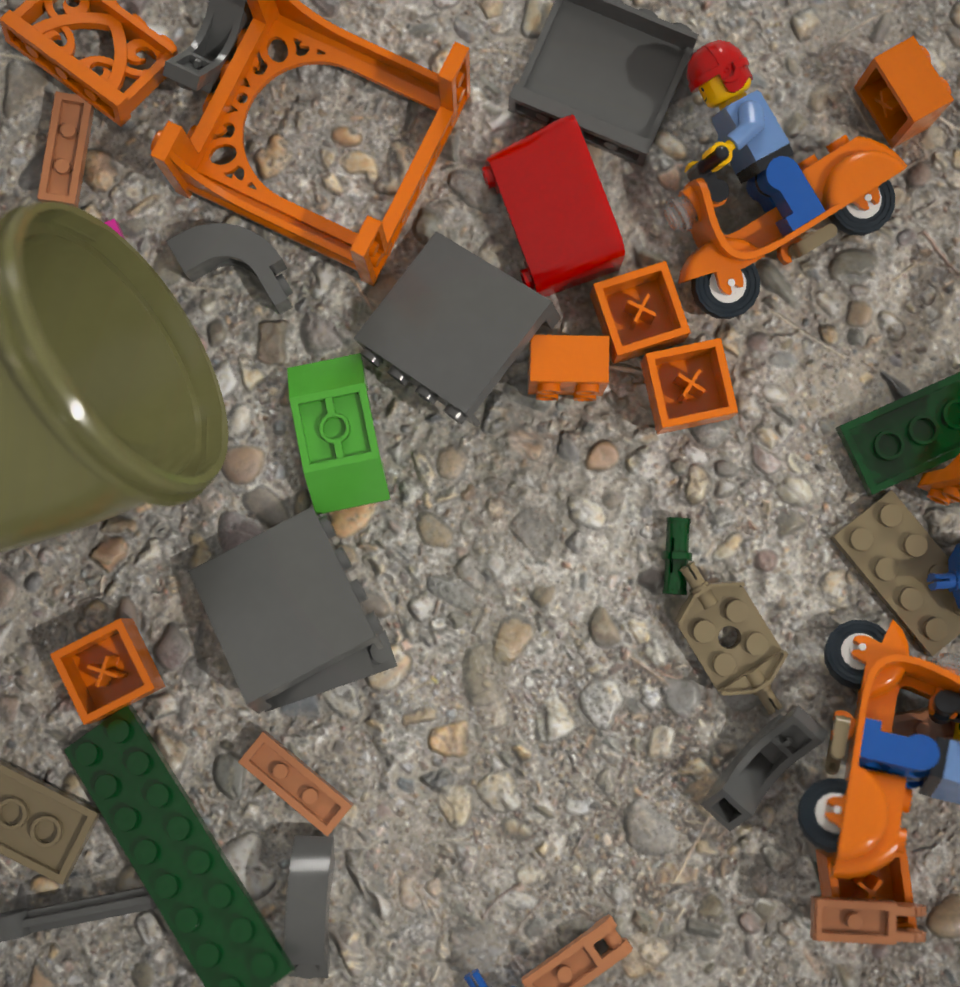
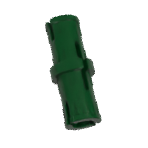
[661,517,692,595]

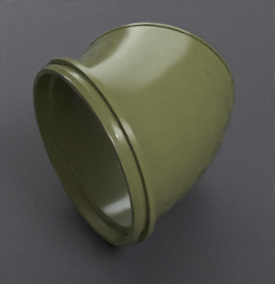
[0,201,229,553]

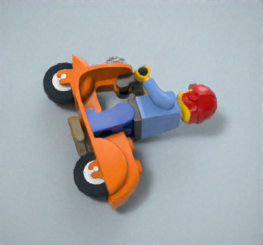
[664,40,908,319]
[798,619,960,878]

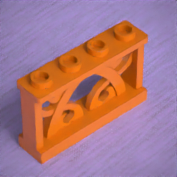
[0,0,178,127]

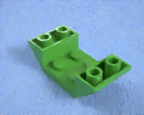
[287,353,391,515]

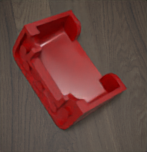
[481,114,625,297]

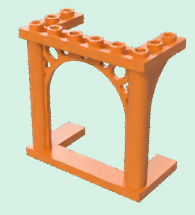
[150,0,471,287]

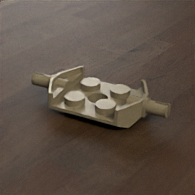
[675,561,788,715]

